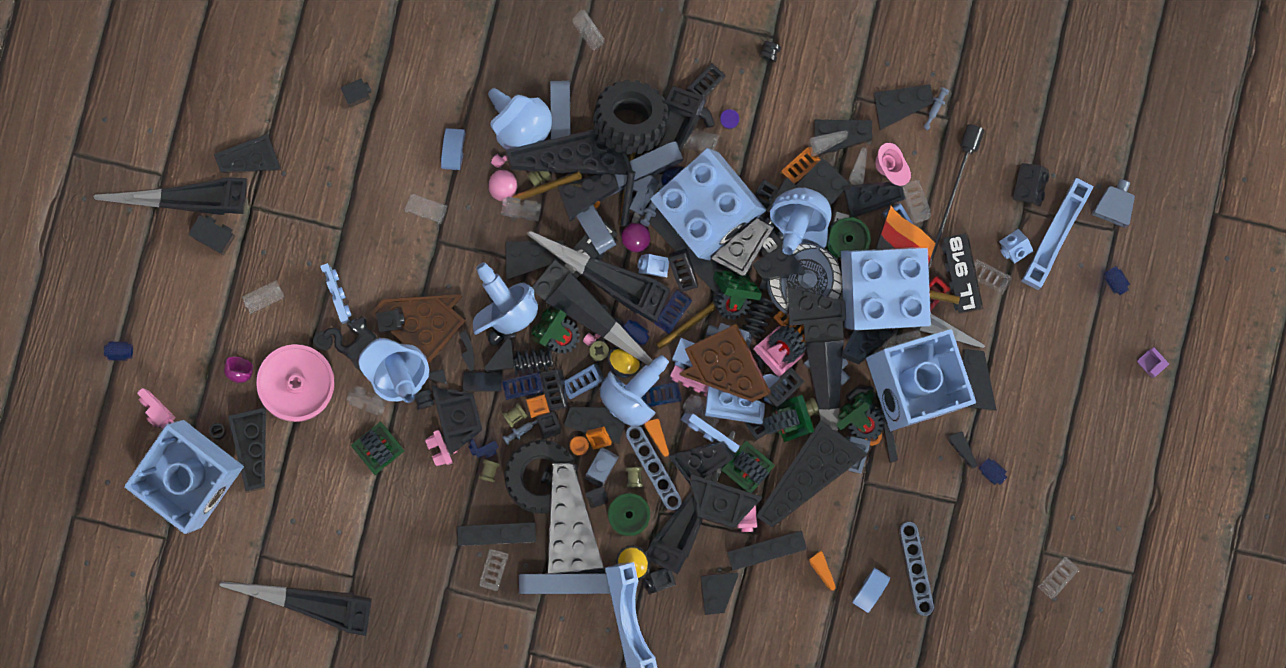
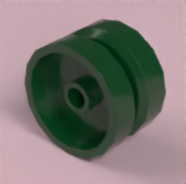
[826,217,871,260]
[608,493,650,536]

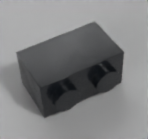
[188,215,235,256]

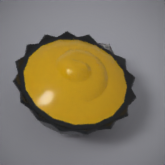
[607,347,642,378]
[615,545,651,582]

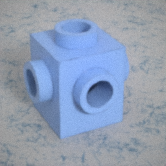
[999,229,1033,264]

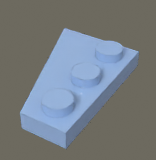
[321,263,352,324]
[705,386,765,424]
[680,413,740,453]

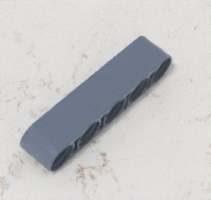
[550,81,570,173]
[608,142,684,197]
[564,173,616,254]
[626,426,681,510]
[899,522,934,616]
[519,574,611,594]

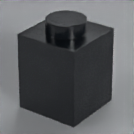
[341,78,372,108]

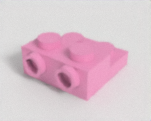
[137,388,176,429]

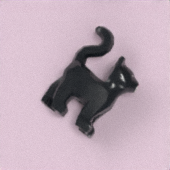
[323,316,377,374]

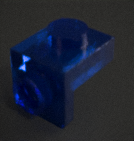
[468,439,499,458]

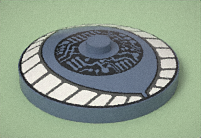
[767,243,843,315]

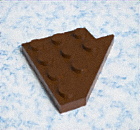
[370,294,466,364]
[679,324,771,402]

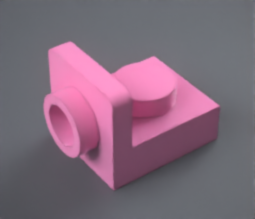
[737,505,757,532]

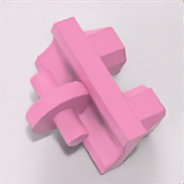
[425,430,457,466]

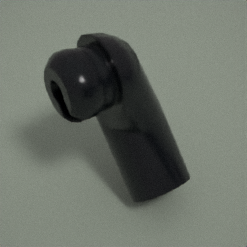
[699,107,715,128]

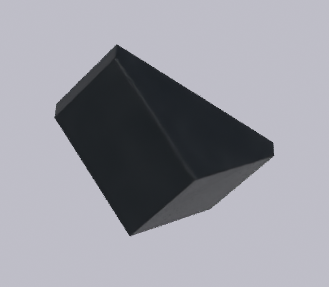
[484,339,514,372]

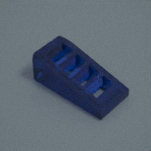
[654,290,692,334]
[502,373,544,400]
[641,383,682,407]

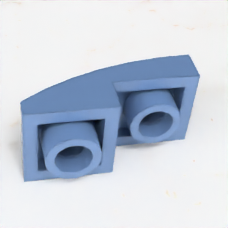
[441,129,465,170]
[852,568,890,613]

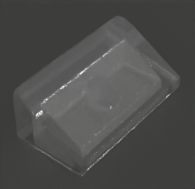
[572,9,604,51]
[405,194,448,224]

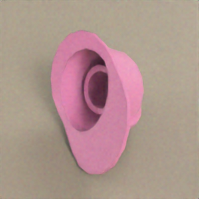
[875,143,911,186]

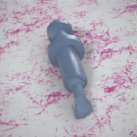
[924,87,949,131]
[640,184,665,226]
[502,420,537,445]

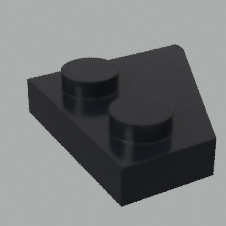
[753,244,806,281]
[701,573,739,615]

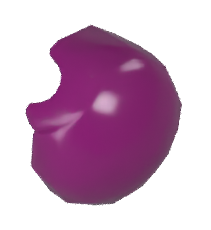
[621,223,651,252]
[224,357,253,383]

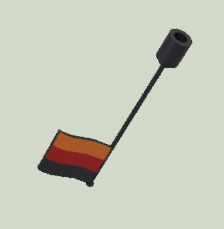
[875,124,985,272]

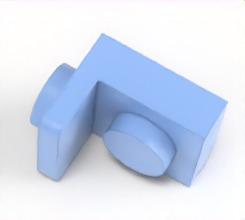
[638,254,669,277]

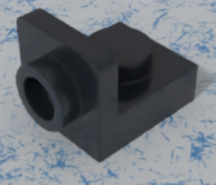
[376,309,405,333]
[643,568,676,595]

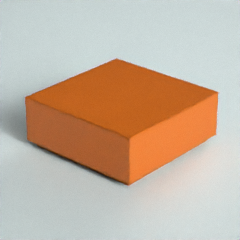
[526,394,550,418]
[586,427,612,450]

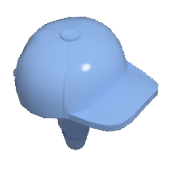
[488,88,552,150]
[770,187,831,255]
[473,262,538,335]
[358,338,429,403]
[600,355,669,426]

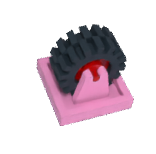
[753,326,806,377]

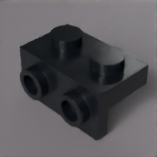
[1013,163,1049,206]

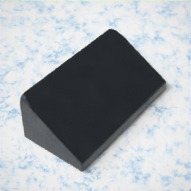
[463,372,502,392]

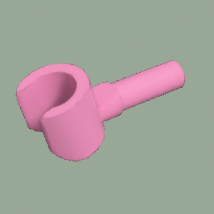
[491,154,507,168]
[583,333,600,346]

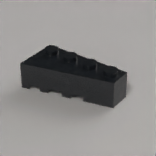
[228,407,266,493]

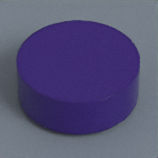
[720,109,739,129]

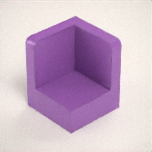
[1137,347,1169,378]

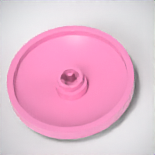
[257,345,334,422]

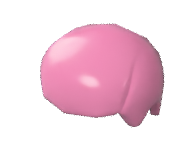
[488,170,517,201]

